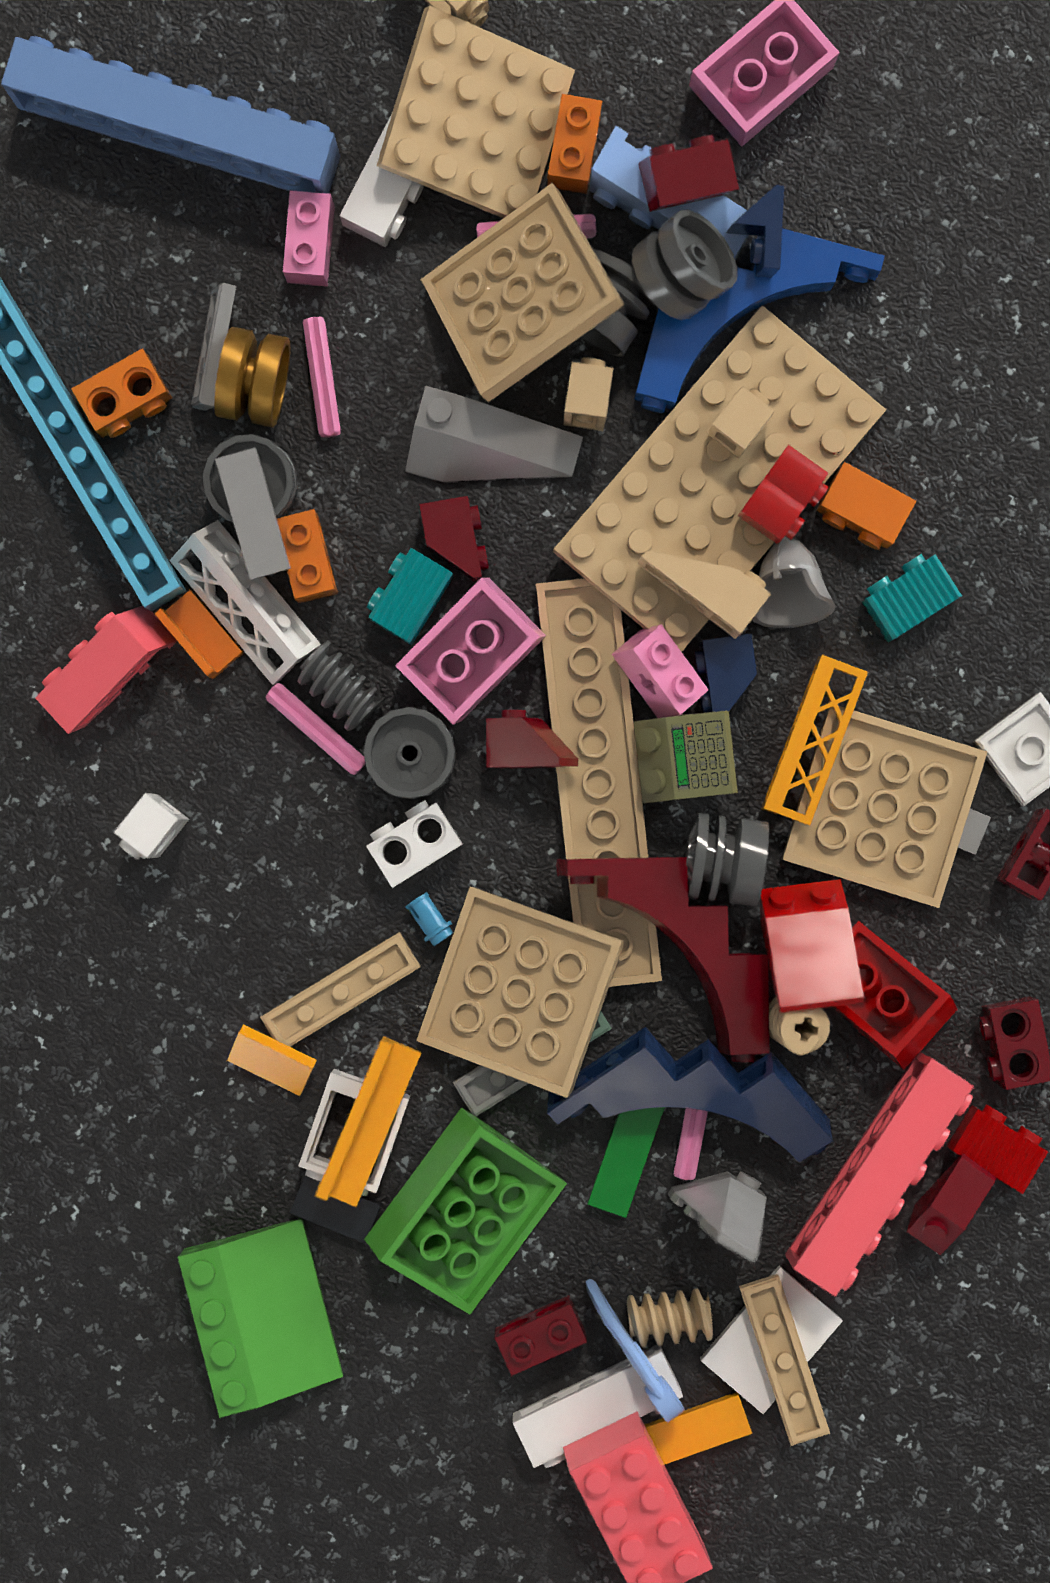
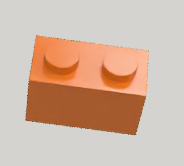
[816,462,916,550]

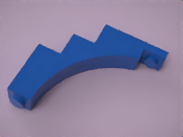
[634,228,885,413]

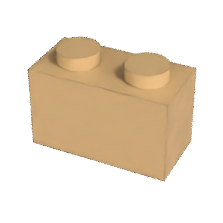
[563,358,613,431]

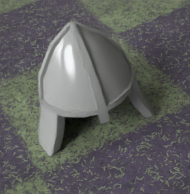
[752,536,836,628]

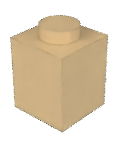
[707,386,775,458]

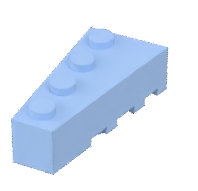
[589,126,749,260]

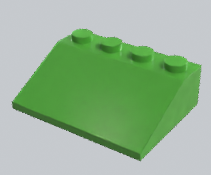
[364,1108,567,1315]
[178,1218,343,1418]

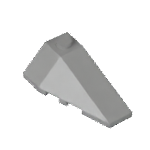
[405,386,583,483]
[668,1171,767,1262]

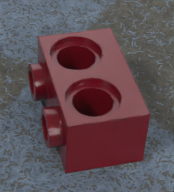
[979,997,1050,1090]
[495,1295,587,1376]

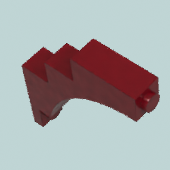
[557,857,770,1062]

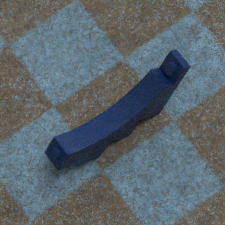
[547,1027,833,1162]

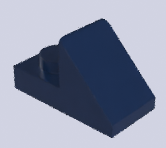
[726,185,784,278]

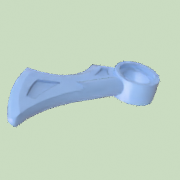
[585,1279,685,1422]

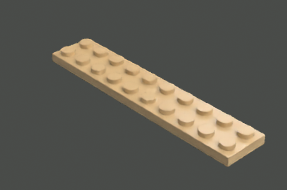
[536,578,662,987]

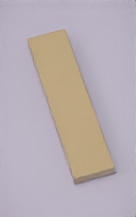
[260,932,421,1047]
[739,1274,830,1446]

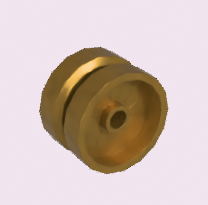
[214,327,290,428]

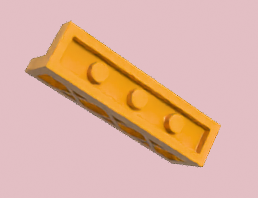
[761,655,868,826]
[315,1036,422,1207]

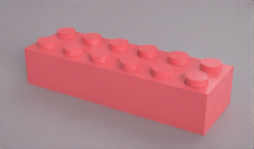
[785,1052,974,1297]

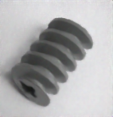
[297,640,386,731]

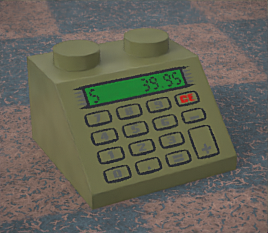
[634,711,738,803]

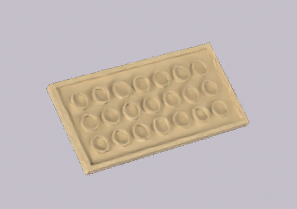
[553,305,886,652]

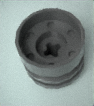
[580,249,655,357]
[685,813,769,906]

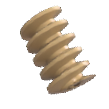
[769,997,830,1056]
[626,1288,713,1348]

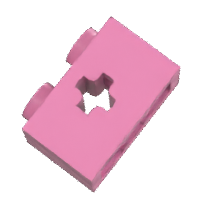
[283,191,335,287]
[611,624,708,718]

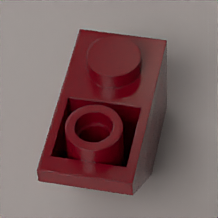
[419,496,489,582]

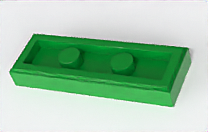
[587,1107,665,1218]

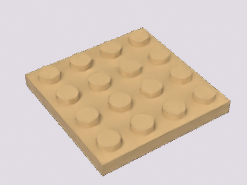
[376,5,575,218]
[421,183,624,402]
[781,706,987,908]
[416,886,625,1098]

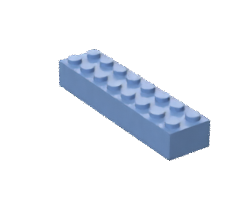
[1,36,340,194]

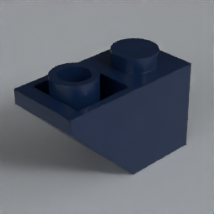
[694,634,757,713]

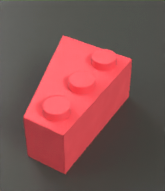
[35,606,177,734]

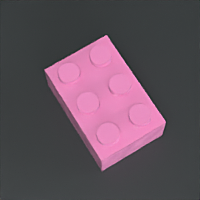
[689,0,840,146]
[395,578,546,724]

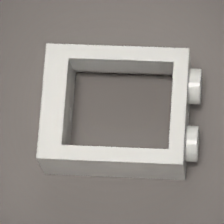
[299,1069,411,1196]

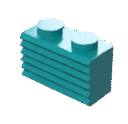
[366,548,454,645]
[862,554,962,642]

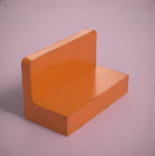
[154,590,244,679]

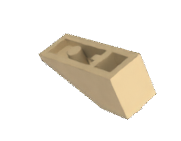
[638,550,771,639]

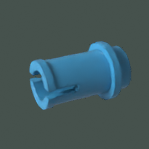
[405,892,454,946]

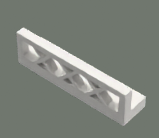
[169,520,321,685]

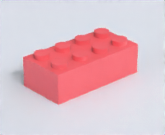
[563,1411,713,1583]

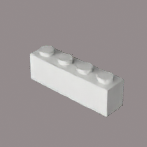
[340,114,424,248]
[513,1344,683,1468]

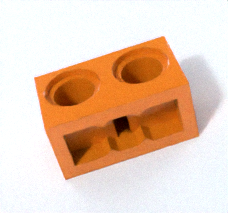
[547,94,602,194]
[71,348,172,438]
[277,509,338,603]

